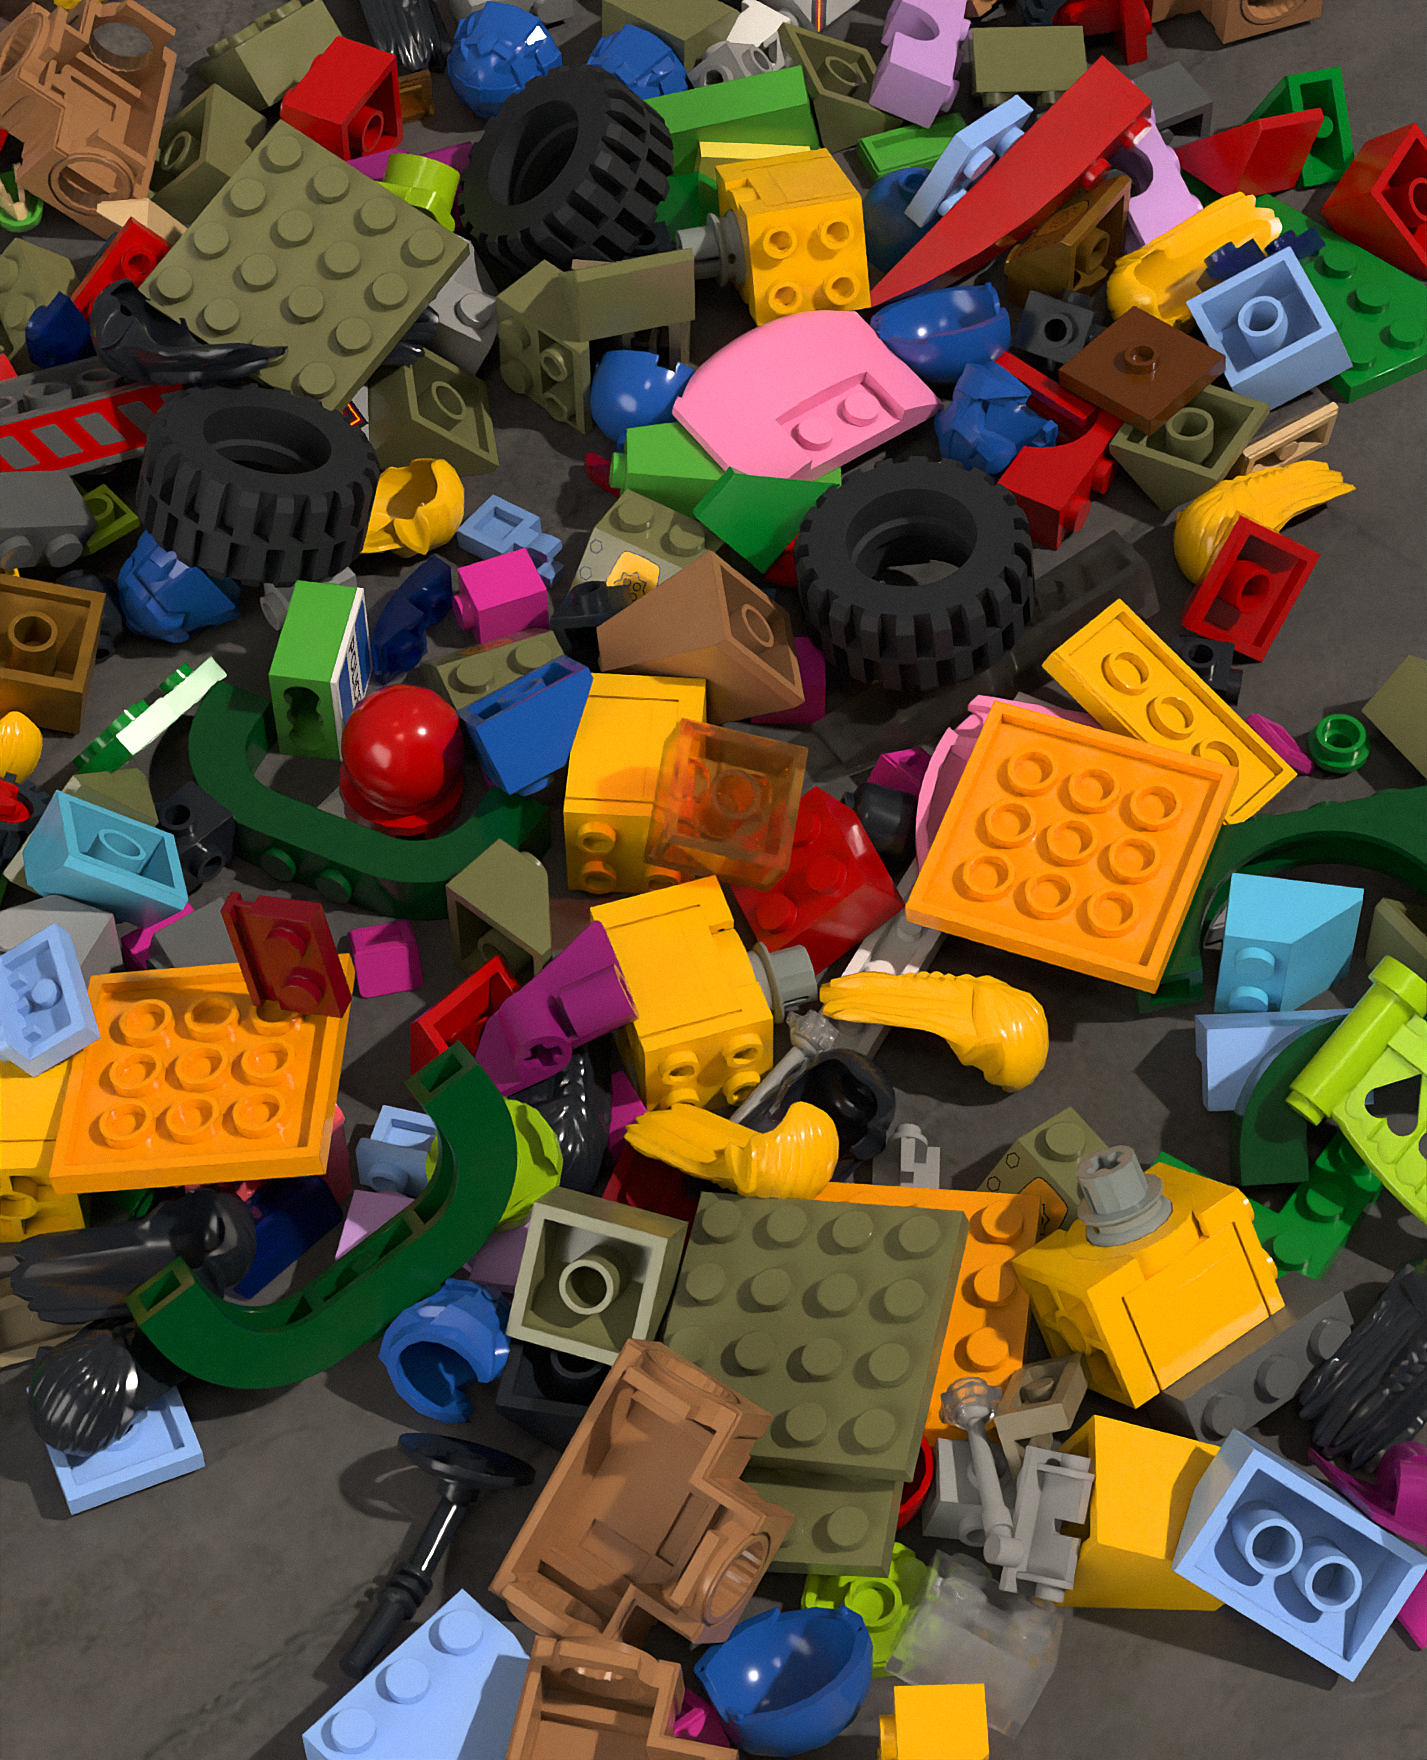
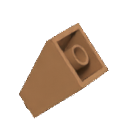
[596,550,805,727]

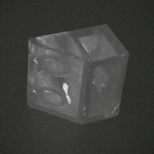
[884,1549,1064,1740]

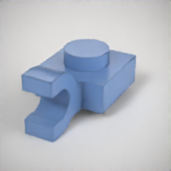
[456,494,566,588]

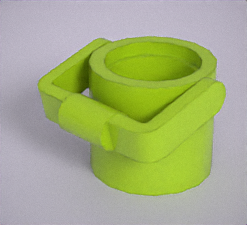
[375,153,460,233]

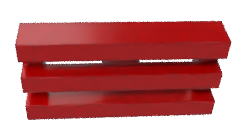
[994,351,1097,446]

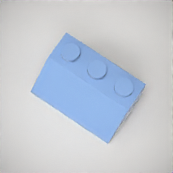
[1171,1428,1427,1682]
[302,1589,530,1760]

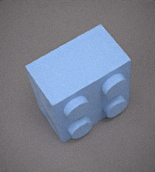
[1186,246,1353,410]

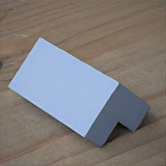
[1195,1008,1374,1111]

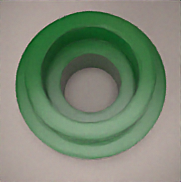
[1307,714,1371,773]

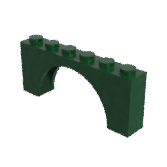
[1132,785,1427,1014]

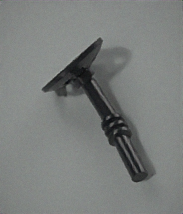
[339,1433,536,1680]

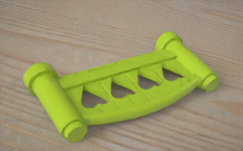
[1285,955,1427,1226]

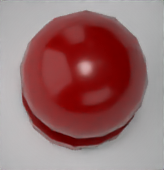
[339,684,466,840]

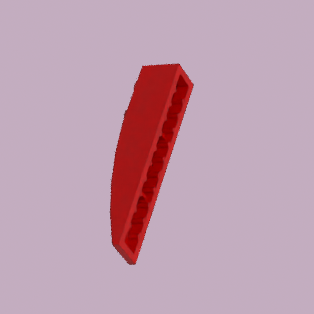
[862,55,1152,322]

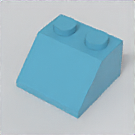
[22,790,189,929]
[1213,873,1364,1014]

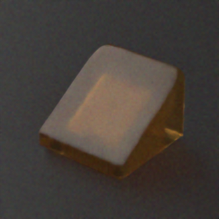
[398,69,435,124]

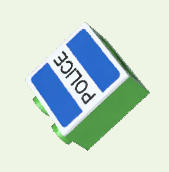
[269,580,373,761]

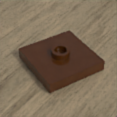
[1058,306,1226,436]

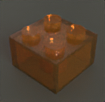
[643,718,809,892]

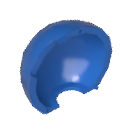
[870,282,1011,386]
[693,1604,874,1758]

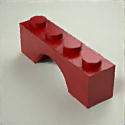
[996,395,1125,551]

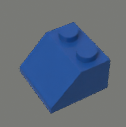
[457,654,594,796]

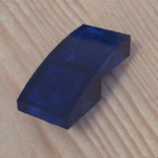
[1196,226,1326,292]
[25,291,97,369]
[371,554,453,687]

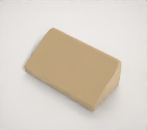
[97,198,188,246]
[1224,402,1339,480]

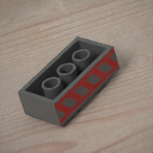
[0,355,183,476]

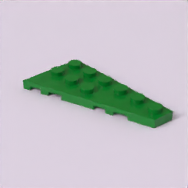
[1180,167,1427,404]

